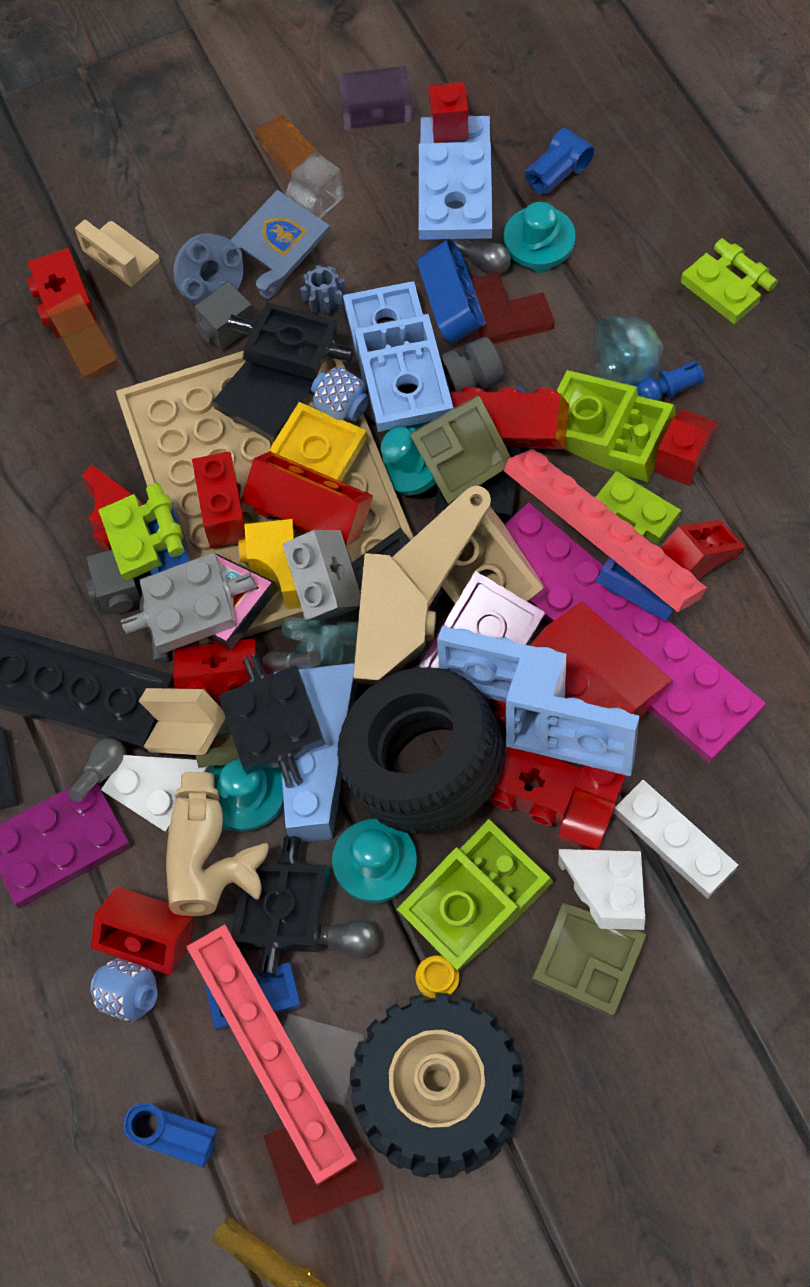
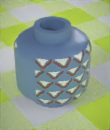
[311,367,370,422]
[90,958,158,1022]

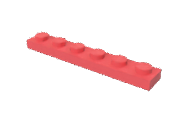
[504,449,707,612]
[186,924,357,1186]

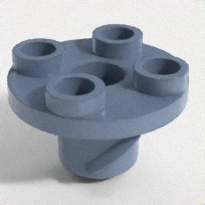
[173,233,243,305]

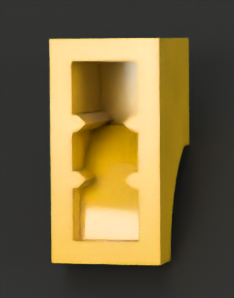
[238,519,302,609]

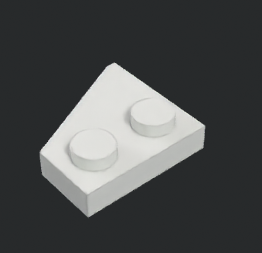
[101,755,214,833]
[558,849,645,930]

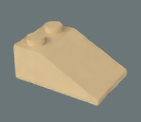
[409,498,545,604]

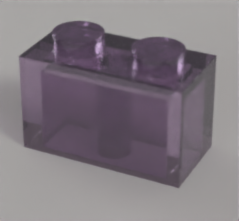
[338,66,412,130]

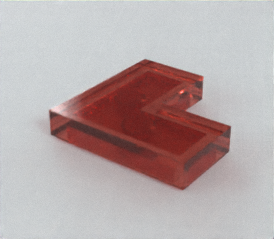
[471,273,555,344]
[263,1127,380,1226]

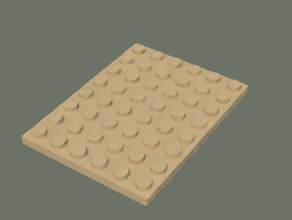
[116,339,413,645]

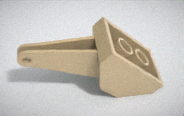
[353,486,491,686]

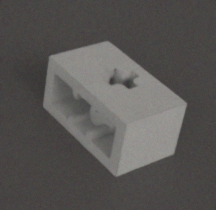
[283,530,361,621]

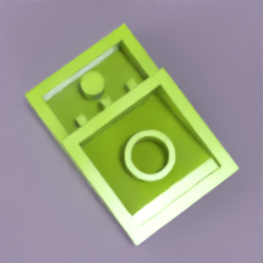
[557,370,676,482]
[397,819,554,971]

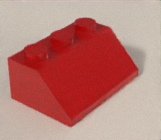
[530,601,674,720]

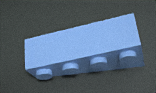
[274,663,358,843]

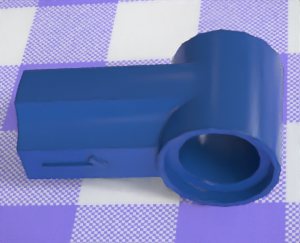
[525,127,595,195]
[123,1103,218,1168]

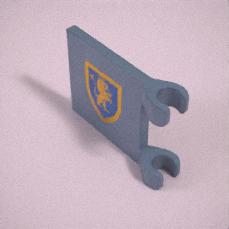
[230,189,331,300]

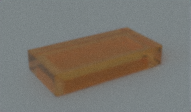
[254,114,323,181]
[47,293,116,377]

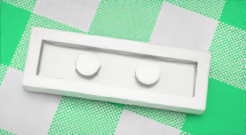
[613,780,738,899]

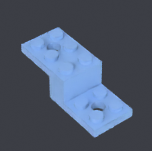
[419,116,492,240]
[343,281,453,432]
[437,626,640,776]

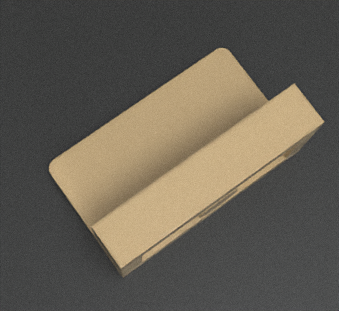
[75,219,160,287]
[139,688,226,755]

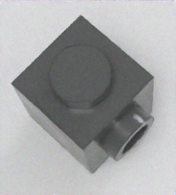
[194,282,254,350]
[85,550,141,614]

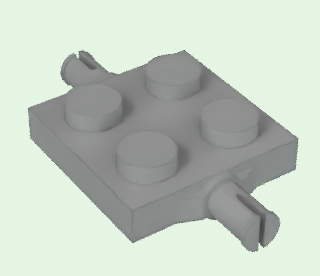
[121,552,256,654]

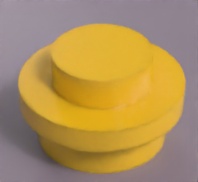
[415,955,459,1000]

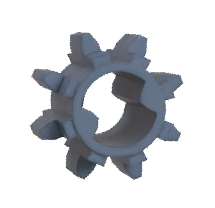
[300,265,346,314]

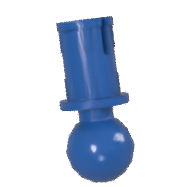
[635,360,705,401]

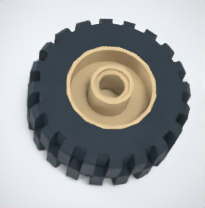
[349,993,525,1179]

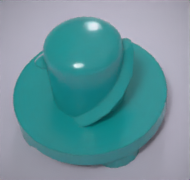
[504,202,576,273]
[381,422,436,496]
[211,759,284,832]
[332,819,417,903]

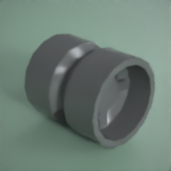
[440,336,504,392]

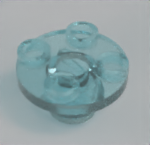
[281,615,358,668]

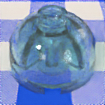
[593,315,663,387]

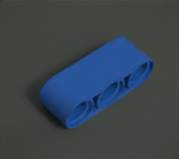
[417,239,485,344]

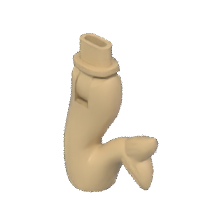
[166,772,269,916]

